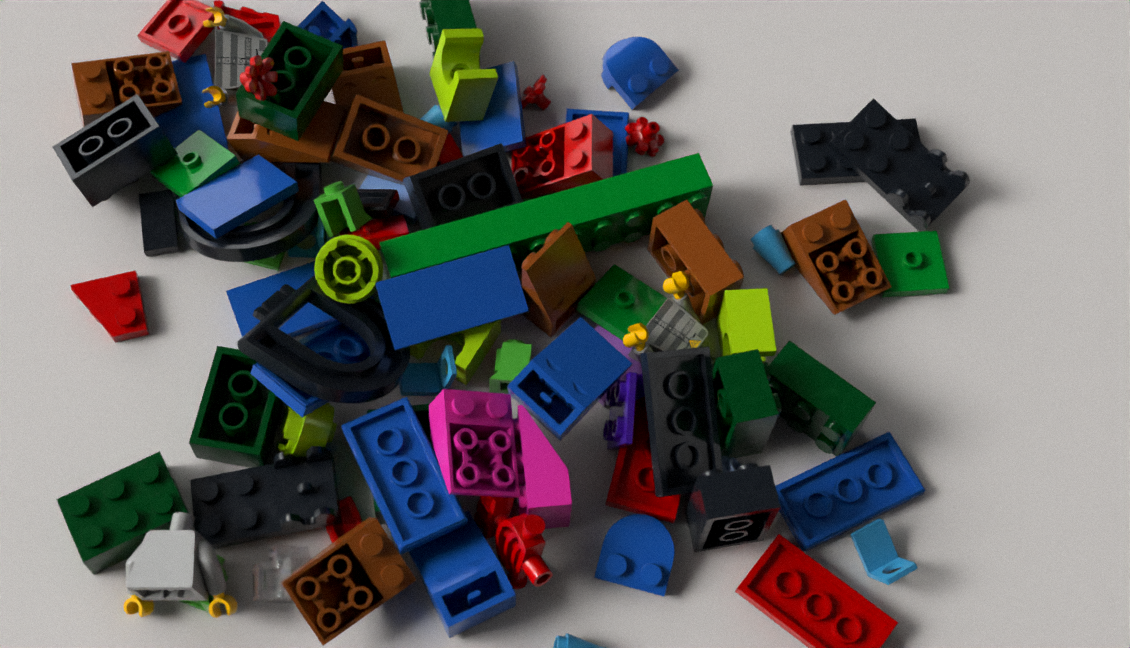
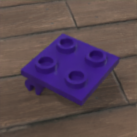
[603,372,645,451]

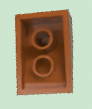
[330,94,448,186]

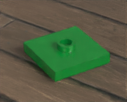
[150,130,240,197]
[871,231,949,298]
[576,264,667,341]

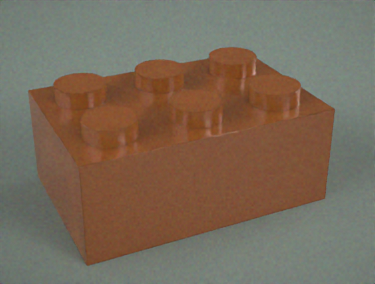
[647,200,744,325]

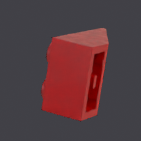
[511,114,613,199]

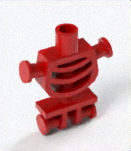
[474,496,553,589]

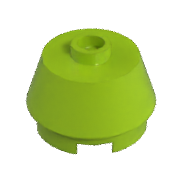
[314,235,383,304]
[276,403,337,457]

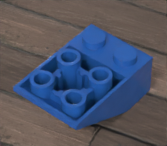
[507,317,633,442]
[408,511,516,638]

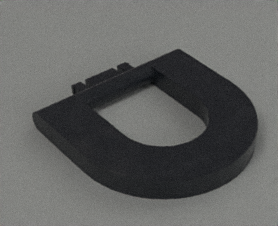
[179,161,322,262]
[237,274,410,404]

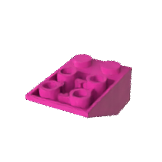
[428,389,520,498]
[513,405,572,529]

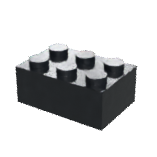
[53,94,178,207]
[403,143,523,230]
[685,463,781,553]

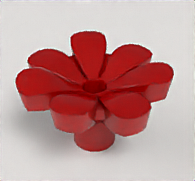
[240,55,278,101]
[521,74,551,111]
[625,117,665,157]

